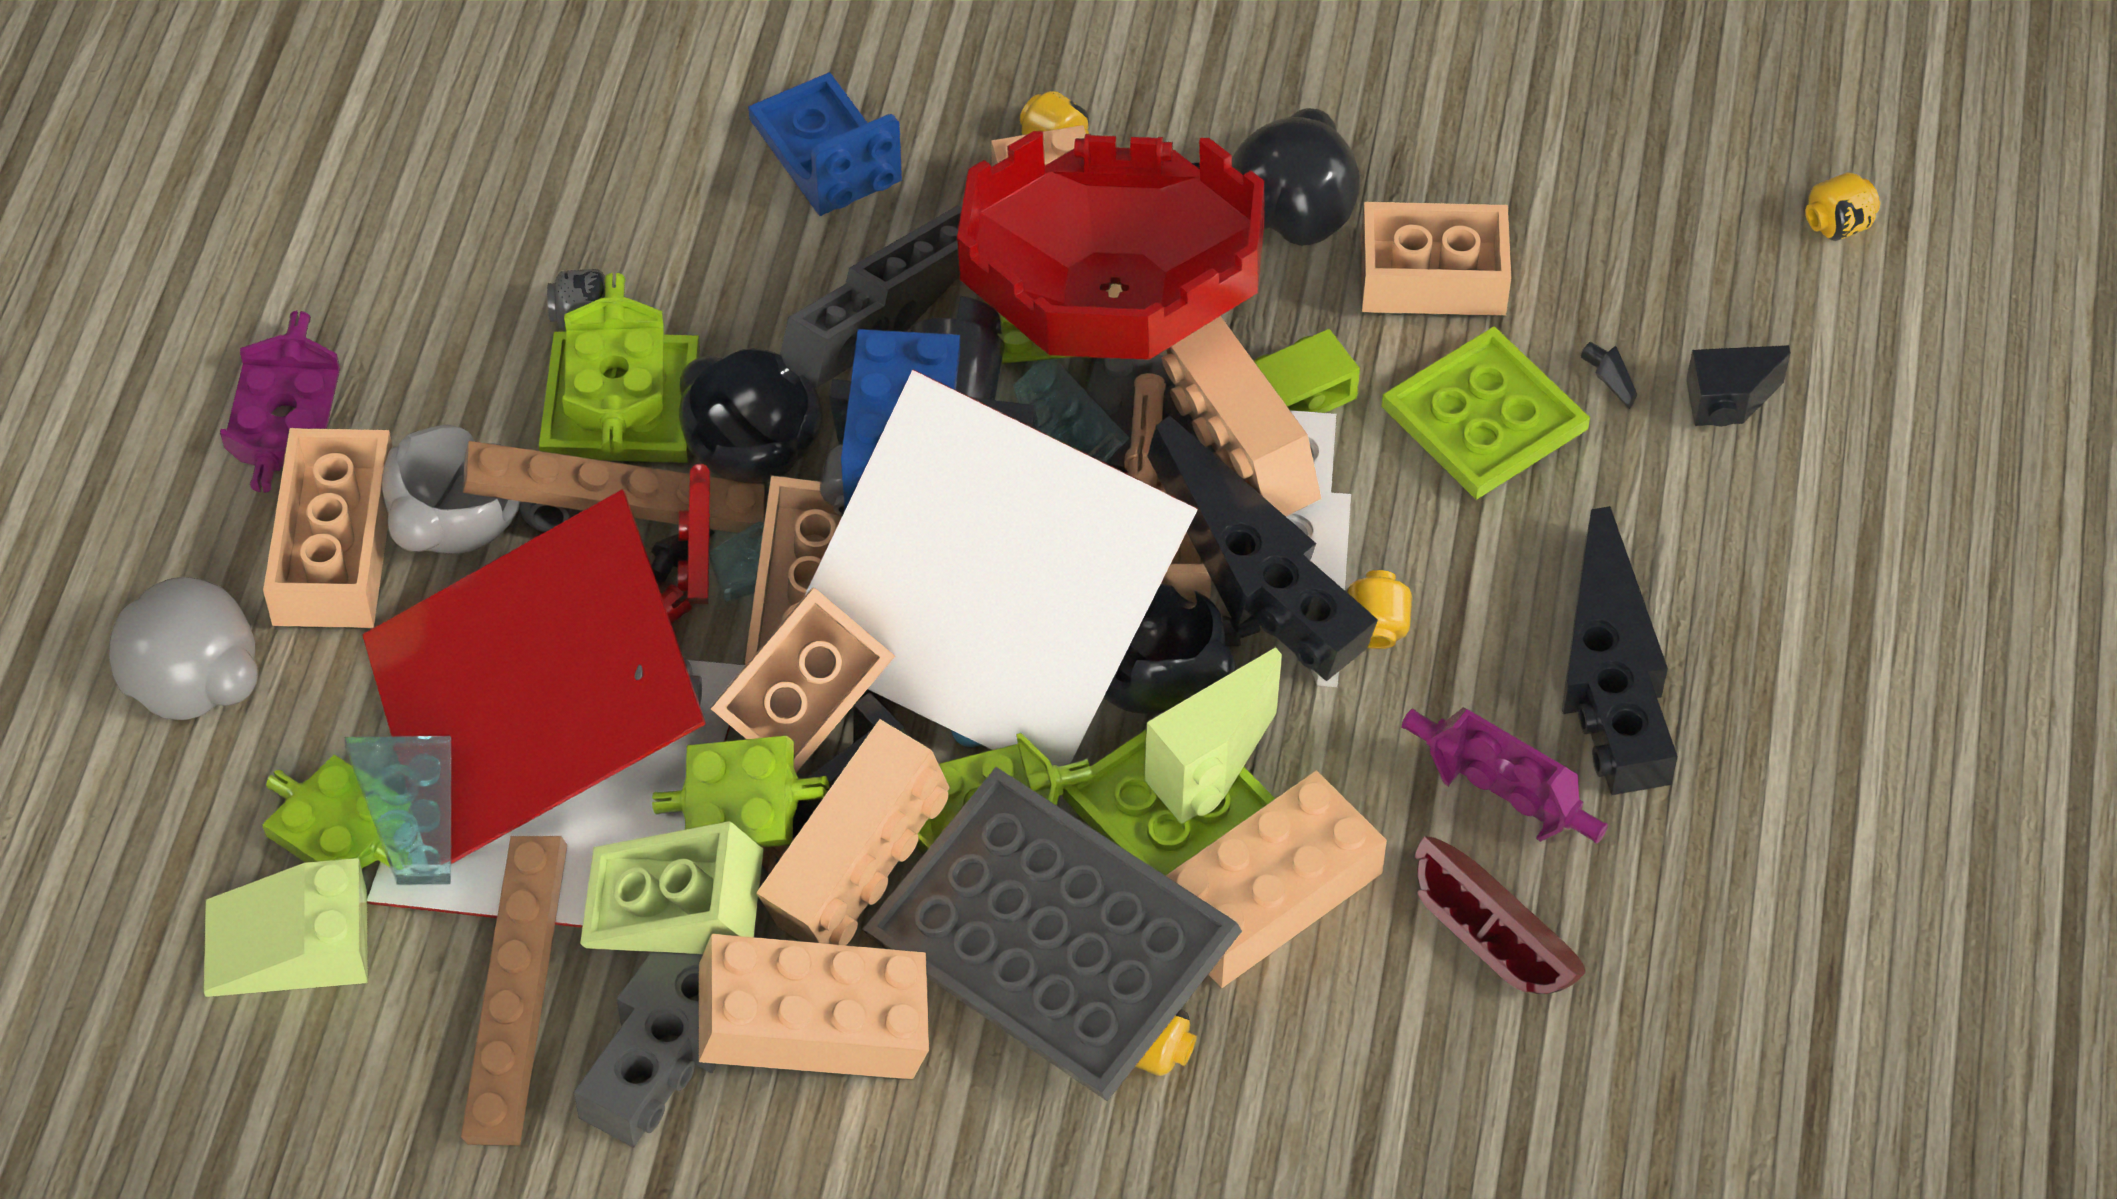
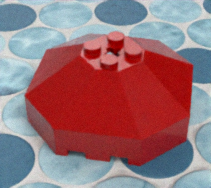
[957,131,1264,360]

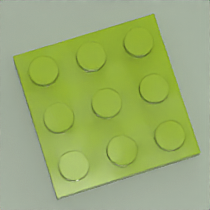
[1381,326,1590,500]
[539,332,700,463]
[1062,729,1275,876]

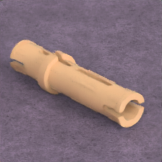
[1124,373,1166,488]

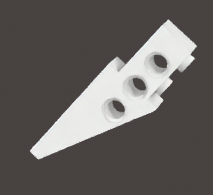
[1286,410,1351,687]

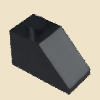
[1686,345,1791,427]

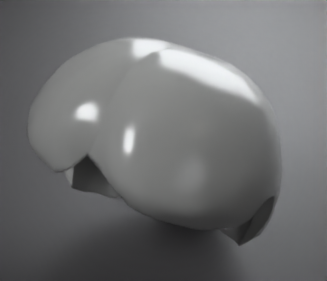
[382,425,521,554]
[109,577,258,720]

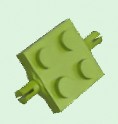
[652,736,830,847]
[262,755,414,874]

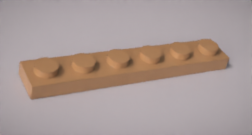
[463,441,764,536]
[461,836,567,1145]

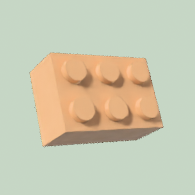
[1361,202,1511,316]
[710,588,895,773]

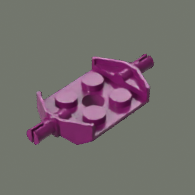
[220,311,340,493]
[1401,707,1608,844]

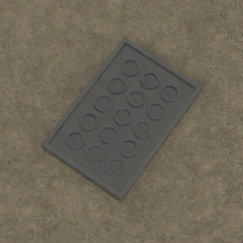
[863,767,1242,1101]

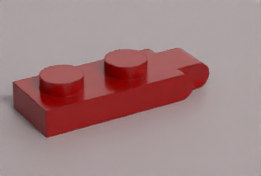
[678,464,710,604]

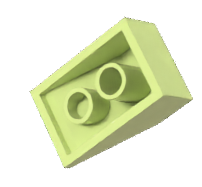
[1145,647,1282,824]
[580,821,764,954]
[204,858,368,997]

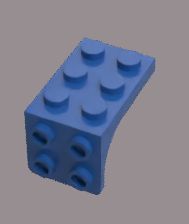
[748,72,902,216]
[841,329,960,510]

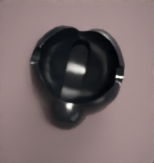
[1232,108,1361,246]
[679,348,823,483]
[1103,584,1236,714]

